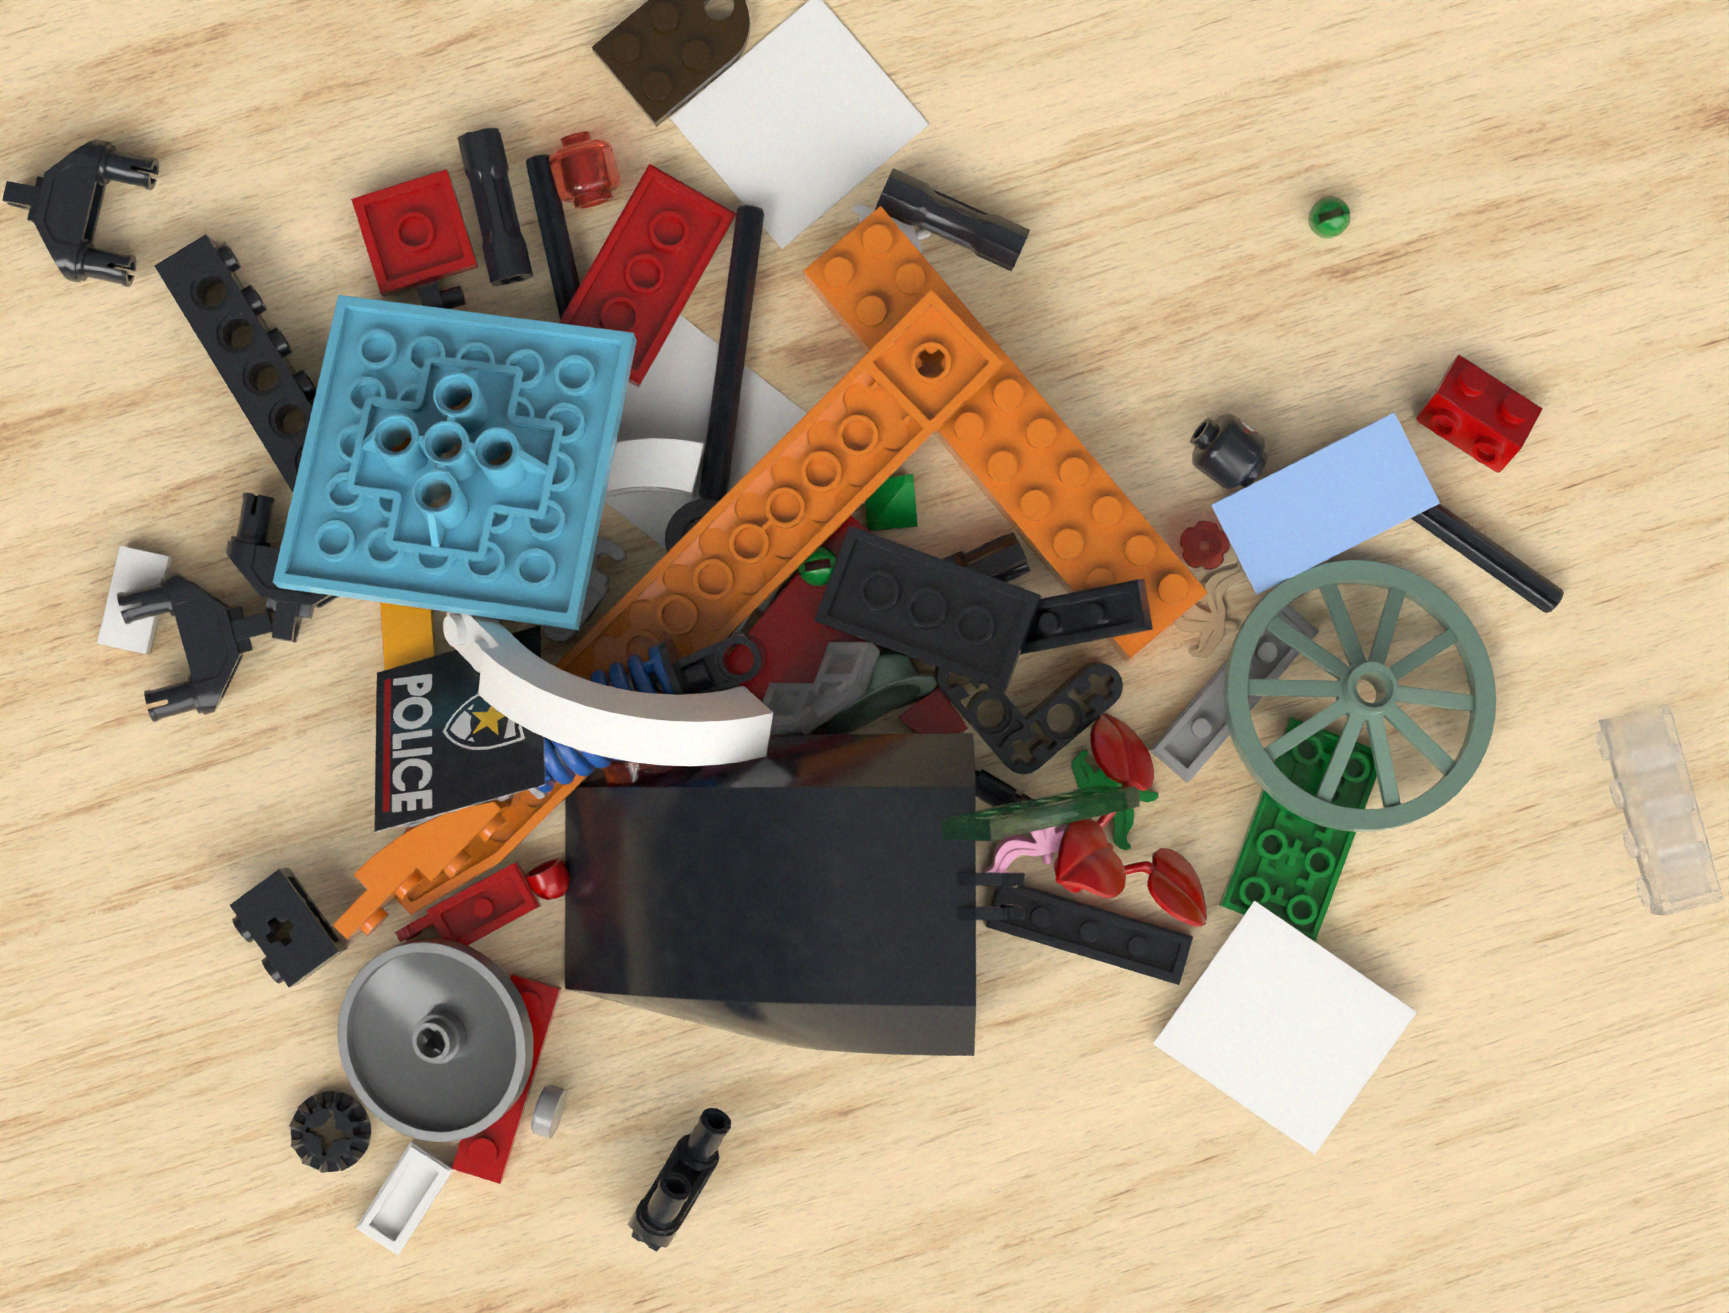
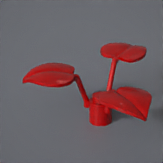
[1054,713,1207,927]

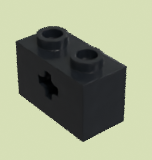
[229,868,347,988]

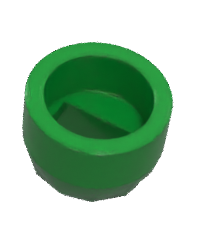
[1308,196,1350,239]
[798,546,837,587]

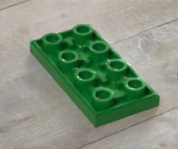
[1219,717,1377,942]

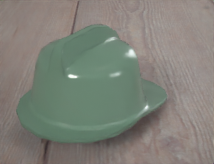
[825,648,937,735]

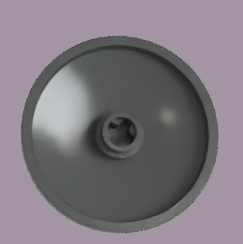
[338,938,533,1142]

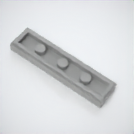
[1149,604,1319,783]

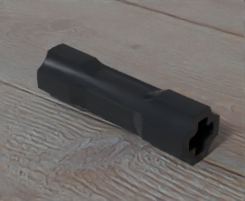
[457,128,534,286]
[875,168,1030,271]

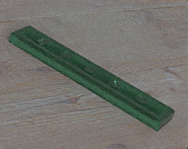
[942,785,1140,841]

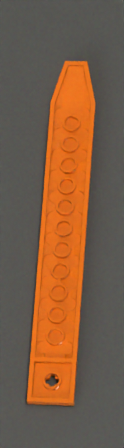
[394,289,1004,915]

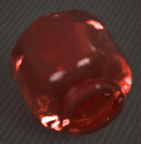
[549,131,621,210]

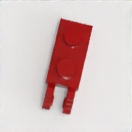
[395,861,542,946]

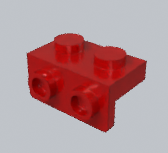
[1416,354,1543,473]

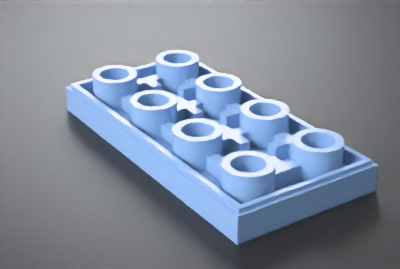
[1211,412,1440,595]

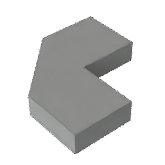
[762,642,880,735]

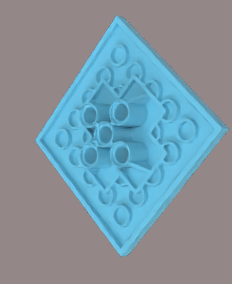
[273,295,637,630]

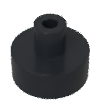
[417,277,466,309]

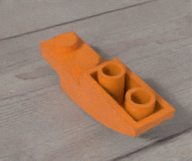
[333,799,512,939]

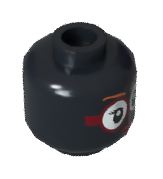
[1190,414,1267,489]

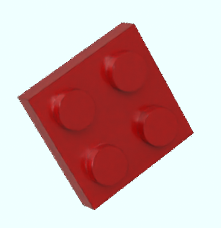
[351,169,479,297]

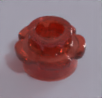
[1180,521,1229,570]

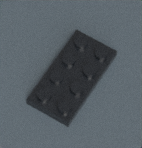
[814,526,1042,692]

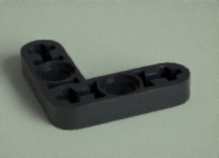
[934,662,1123,775]

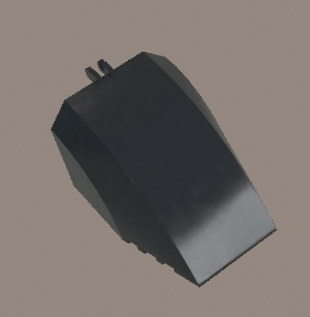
[565,733,1025,1056]

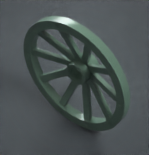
[1223,560,1496,832]

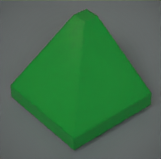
[865,474,918,531]

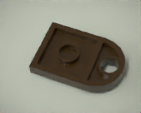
[592,0,750,127]

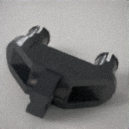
[2,139,159,287]
[226,492,340,643]
[117,571,273,722]
[628,1108,731,1252]

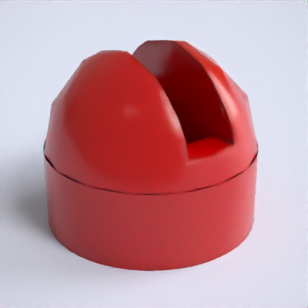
[525,858,570,900]

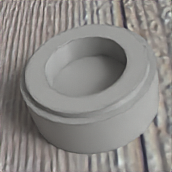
[531,1085,567,1139]

